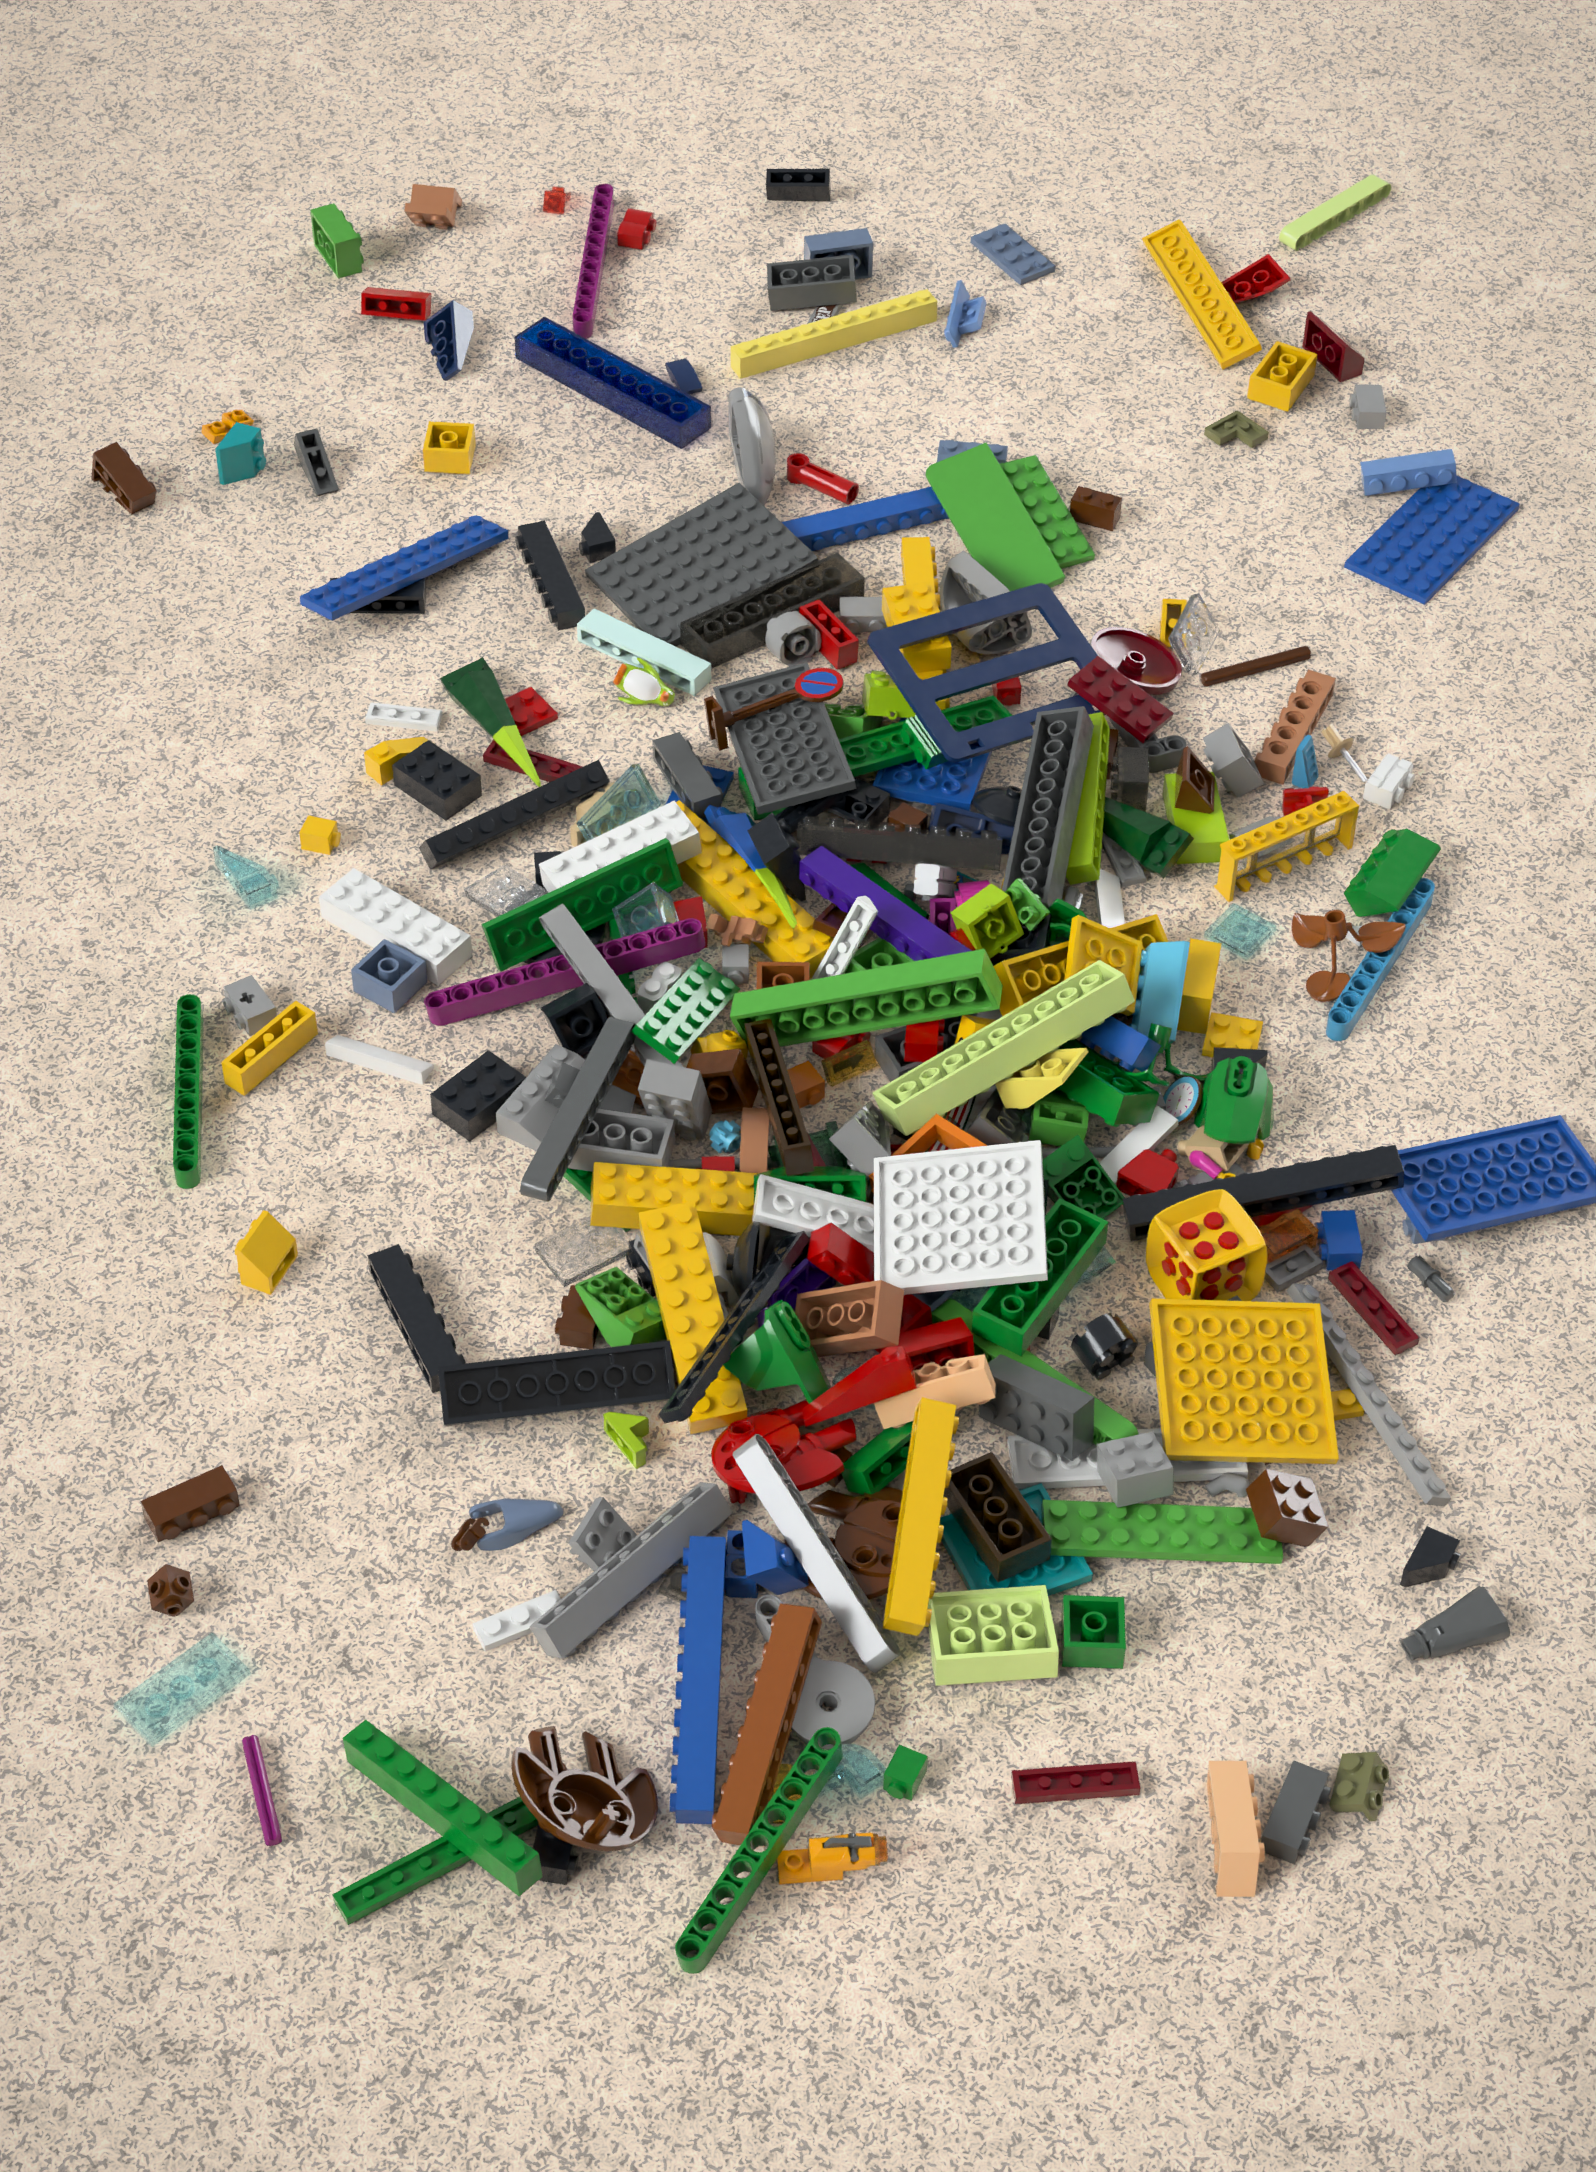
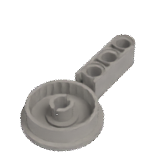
[755,1595,875,1749]

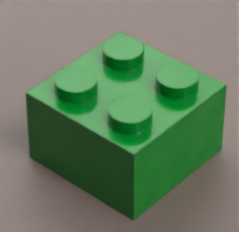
[1061,1595,1126,1669]

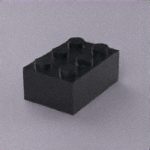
[392,740,482,821]
[430,1050,526,1142]

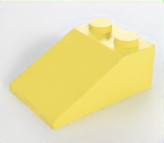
[995,1048,1088,1109]

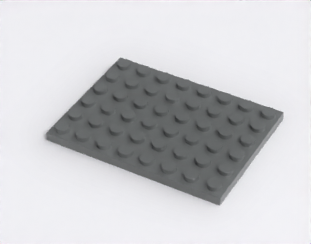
[585,482,819,647]

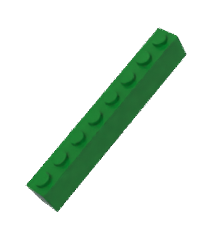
[342,1719,543,1897]

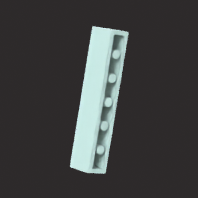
[577,609,711,696]

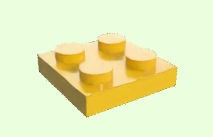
[1202,1012,1263,1057]

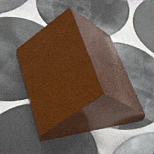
[1175,746,1215,814]

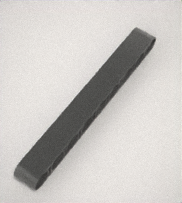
[520,1017,636,1202]

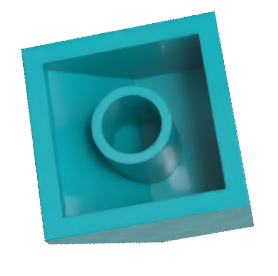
[215,422,266,485]

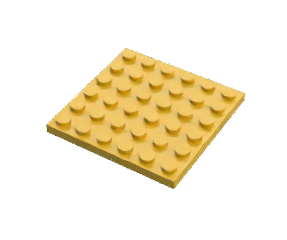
[1149,1298,1339,1464]

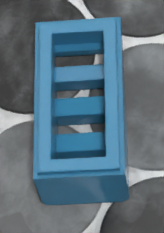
[1292,735,1318,788]

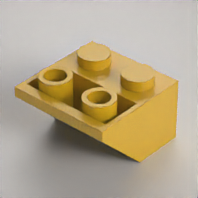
[235,1210,298,1295]

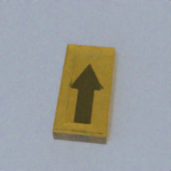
[821,1040,877,1087]

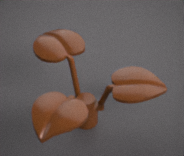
[1292,910,1406,1002]

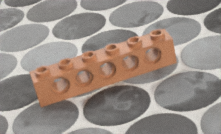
[1254,669,1336,785]

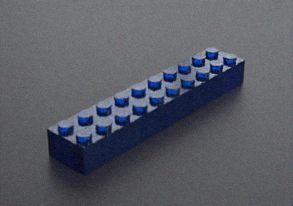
[514,316,711,449]

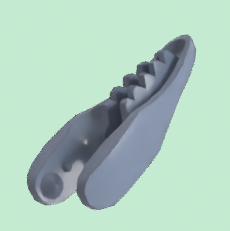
[469,1498,563,1551]

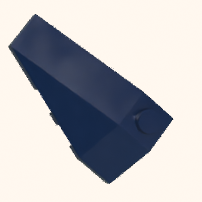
[424,300,474,381]
[925,803,1014,858]

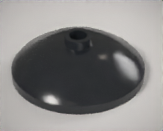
[972,786,1022,827]
[726,1222,760,1299]

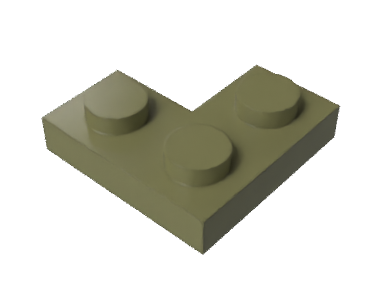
[1204,410,1269,448]

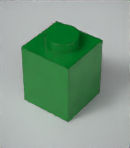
[883,1744,928,1801]

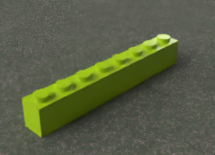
[1066,712,1110,885]

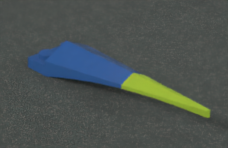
[704,805,797,929]

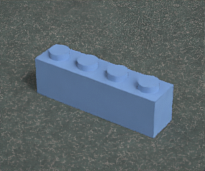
[1360,449,1457,496]

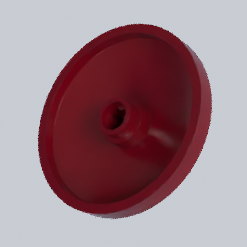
[1090,627,1182,695]

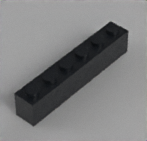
[515,520,585,631]
[367,1244,466,1393]

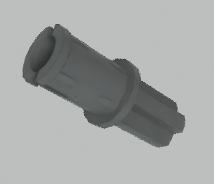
[1407,1255,1455,1302]

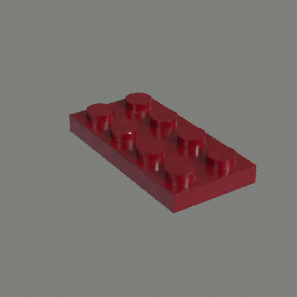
[1067,656,1174,743]

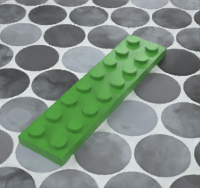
[1041,1500,1283,1564]

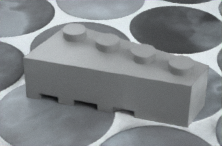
[829,1101,891,1178]

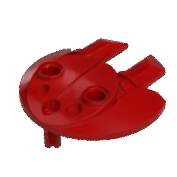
[711,1399,857,1504]

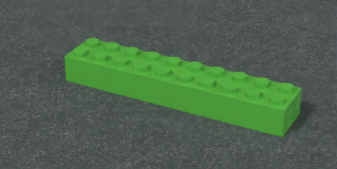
[730,949,1003,1047]

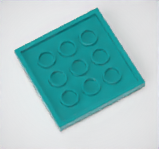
[939,1483,1093,1596]

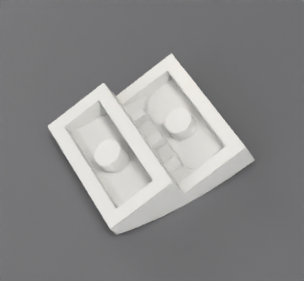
[703,1232,739,1306]

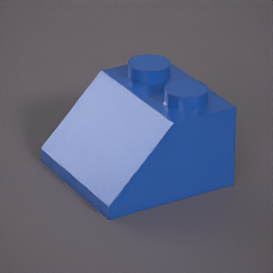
[742,1520,808,1595]

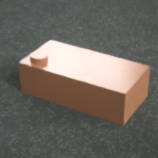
[795,1280,904,1357]

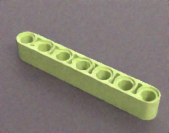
[1279,174,1391,251]

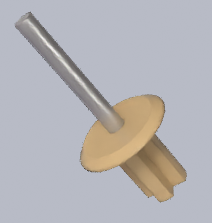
[1321,724,1368,783]

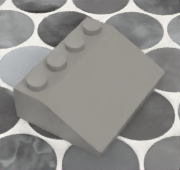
[496,1044,585,1151]

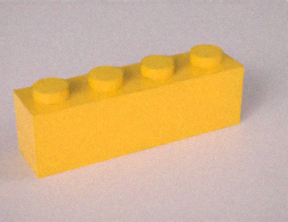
[221,1001,318,1096]

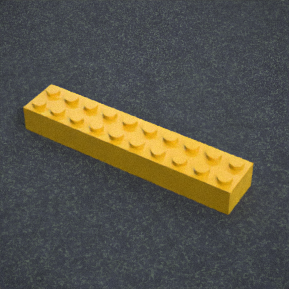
[676,800,834,980]

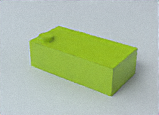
[1162,772,1229,864]

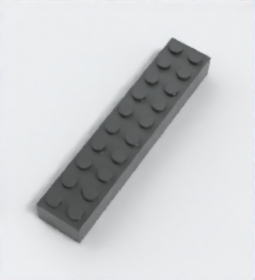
[1002,706,1094,909]

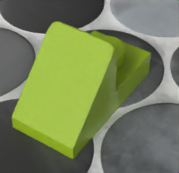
[603,1412,649,1469]

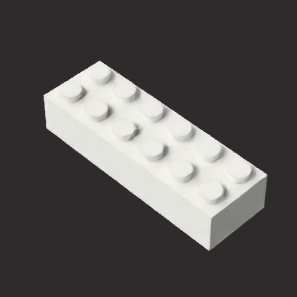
[539,801,702,893]
[319,868,472,986]

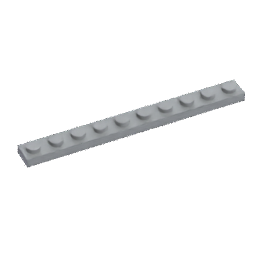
[1286,1283,1451,1506]

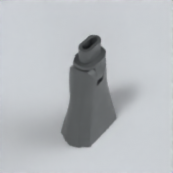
[1400,1586,1510,1661]

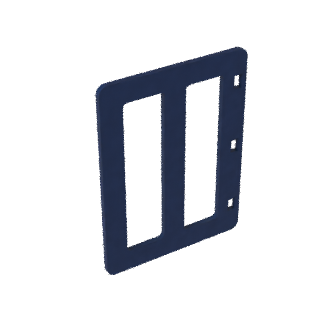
[867,583,1105,763]

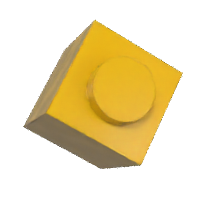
[299,815,341,855]

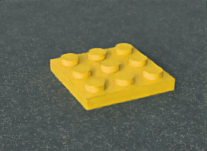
[1064,915,1143,1016]

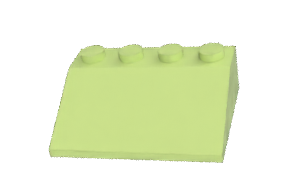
[928,1585,1059,1686]

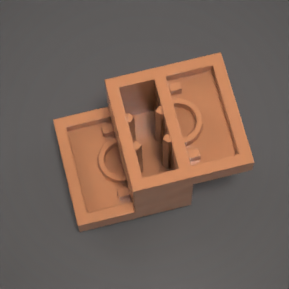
[404,184,462,229]

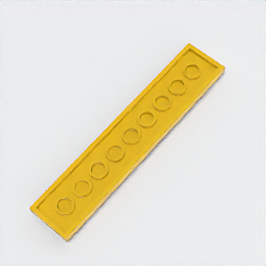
[1142,219,1262,370]

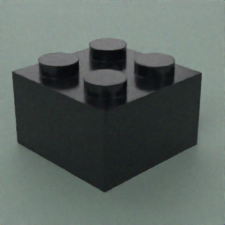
[540,983,608,1056]

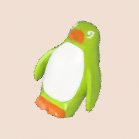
[613,658,675,707]

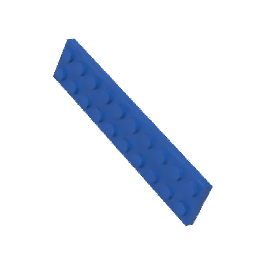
[300,515,509,621]

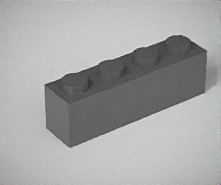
[652,732,724,819]

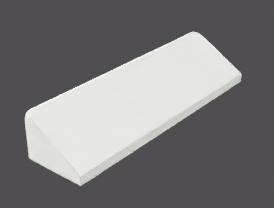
[1094,869,1125,928]
[811,896,878,980]
[325,1035,434,1085]

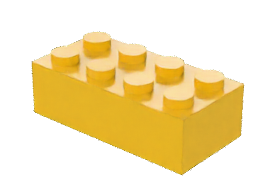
[882,582,952,673]

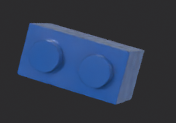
[1315,1210,1363,1271]

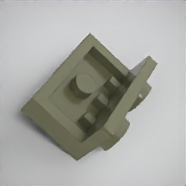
[1329,1752,1389,1821]

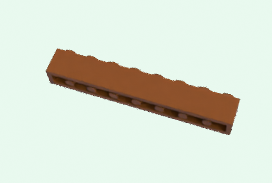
[712,1603,822,1845]

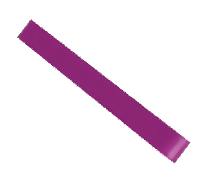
[572,184,614,339]
[424,918,705,1026]

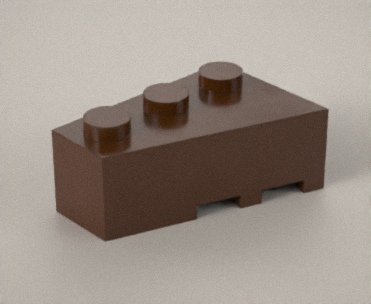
[91,442,157,515]

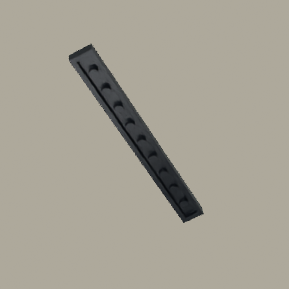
[658,1231,810,1424]

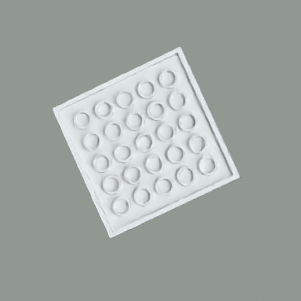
[874,1140,1048,1295]

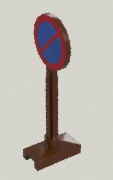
[704,668,844,751]

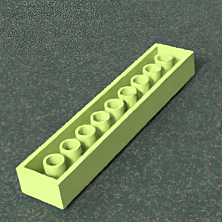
[873,960,1135,1136]

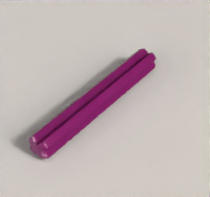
[242,1735,282,1846]

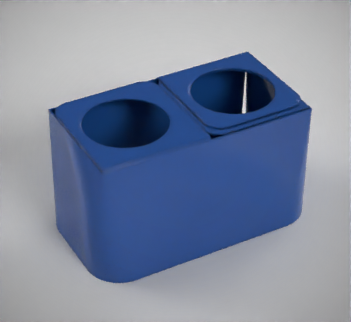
[724,1530,759,1598]

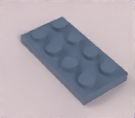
[970,223,1055,285]

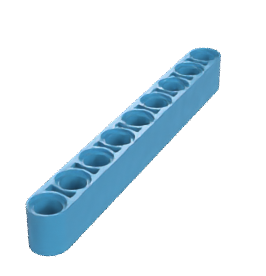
[1326,878,1435,1041]

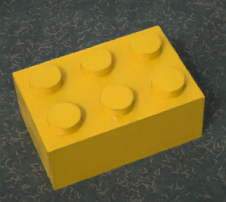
[1247,341,1317,412]
[1177,938,1222,1034]

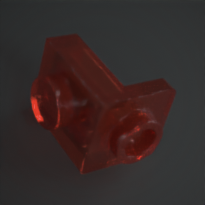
[543,186,571,214]

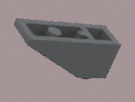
[294,428,339,496]

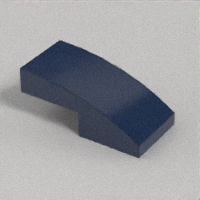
[665,358,703,397]

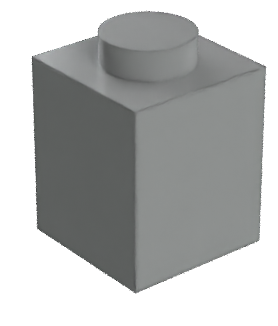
[722,944,749,985]

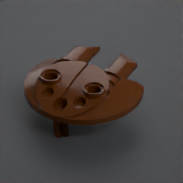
[785,1486,903,1600]
[511,1726,658,1851]

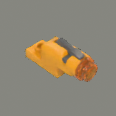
[777,1833,888,1884]

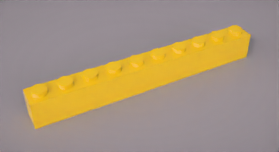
[901,537,950,710]

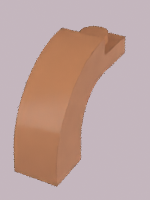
[739,1107,770,1173]

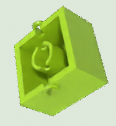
[862,671,916,720]
[950,883,1024,958]

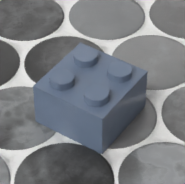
[351,939,427,1014]

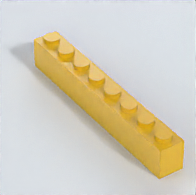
[882,1397,959,1636]

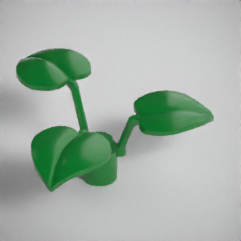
[1092,1023,1209,1086]

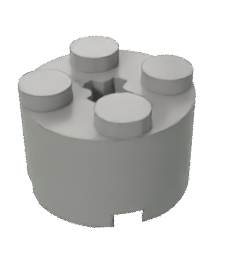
[765,611,821,667]

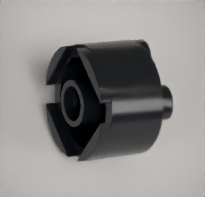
[1071,1313,1138,1381]

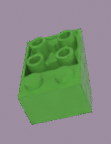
[1028,1089,1089,1146]
[575,1267,667,1347]

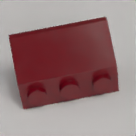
[1302,311,1365,383]

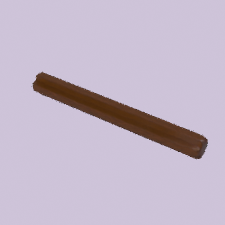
[1200,646,1311,687]

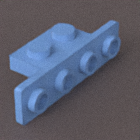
[944,280,987,348]

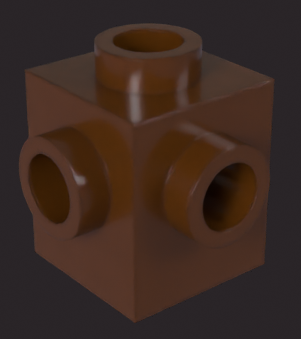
[147,1564,194,1617]

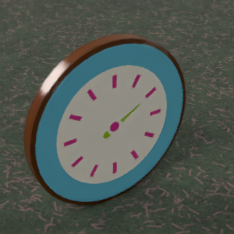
[1163,1076,1202,1126]

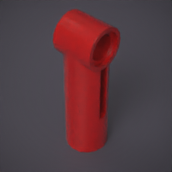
[787,453,859,505]

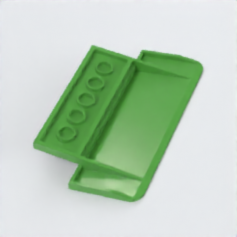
[925,442,1095,591]

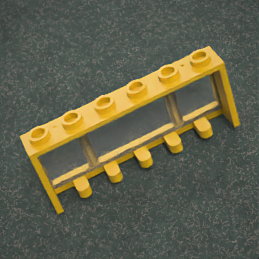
[1214,791,1359,902]

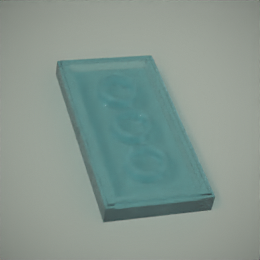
[576,764,661,841]
[114,1632,251,1747]

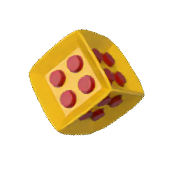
[1145,1189,1268,1301]

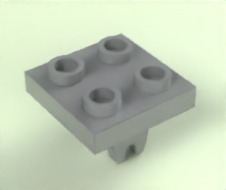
[568,1497,637,1571]

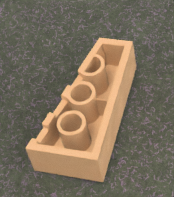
[874,1354,995,1429]
[1207,1761,1265,1897]

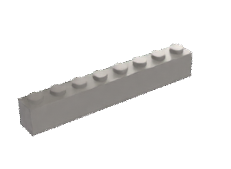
[529,1482,733,1659]

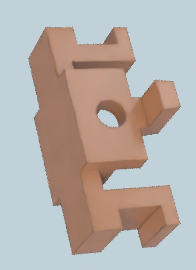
[706,914,768,947]

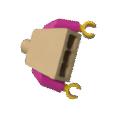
[1178,1126,1264,1179]

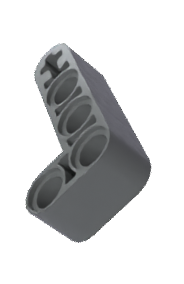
[1109,718,1187,773]

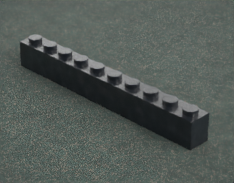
[1123,1145,1404,1241]

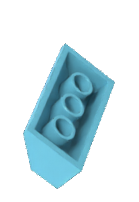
[1129,941,1190,1056]

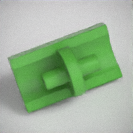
[1005,878,1050,931]

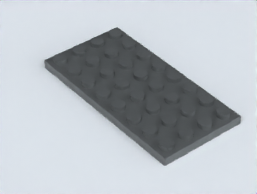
[713,662,856,815]

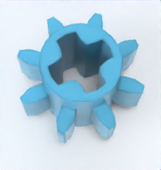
[709,1120,741,1153]

